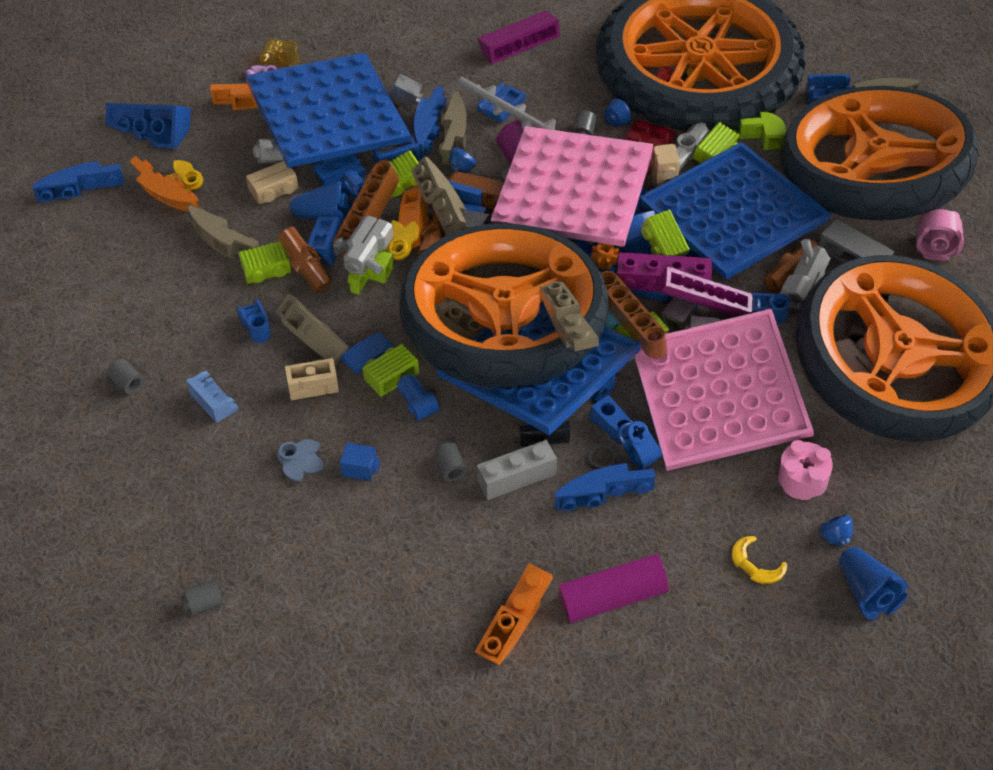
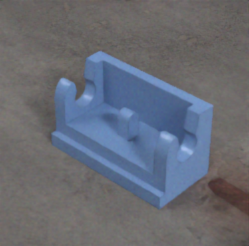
[186,371,239,423]

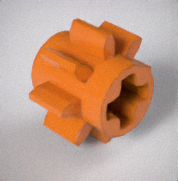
[591,243,619,270]

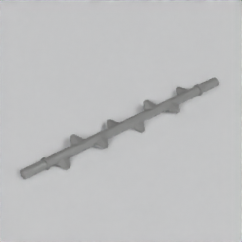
[458,77,556,130]

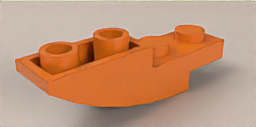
[210,84,258,110]
[130,156,200,212]
[399,185,430,250]
[475,563,553,665]

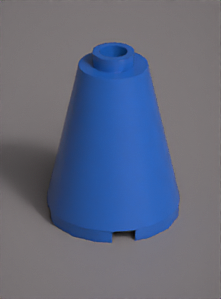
[290,180,353,224]
[839,547,909,620]

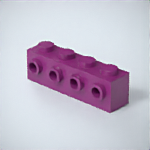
[617,252,712,291]

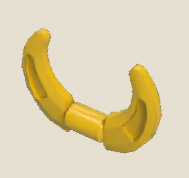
[731,536,787,584]

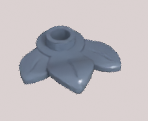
[277,439,324,481]

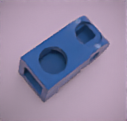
[589,395,633,444]

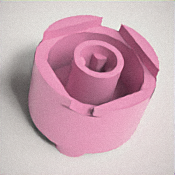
[915,209,964,261]
[777,440,833,500]

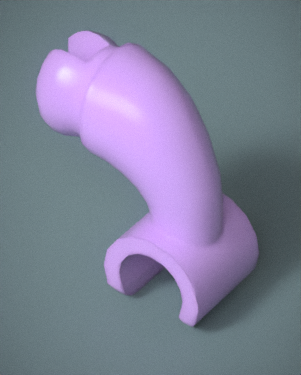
[245,65,276,77]

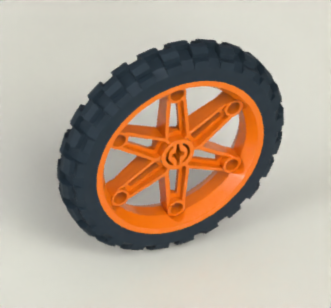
[596,0,806,131]

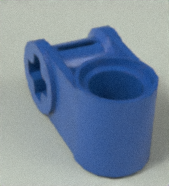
[751,293,791,323]
[236,299,271,343]
[617,421,662,470]

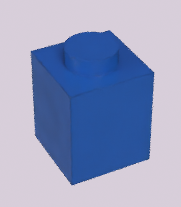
[340,443,380,481]

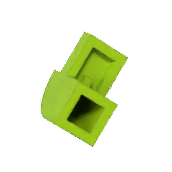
[738,112,786,150]
[348,251,394,295]

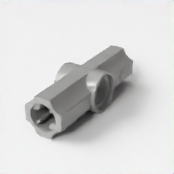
[675,122,710,171]

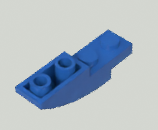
[414,86,447,159]
[32,161,125,202]
[555,463,655,511]

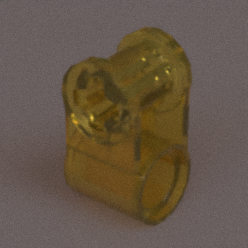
[260,39,301,66]

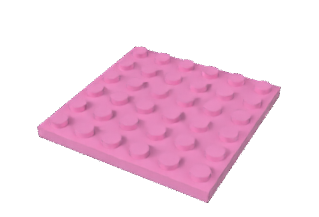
[491,126,653,247]
[634,309,814,471]

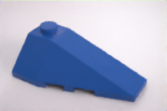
[105,103,191,149]

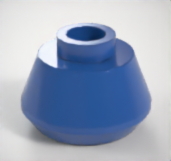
[604,99,632,127]
[448,147,476,173]
[819,514,853,547]

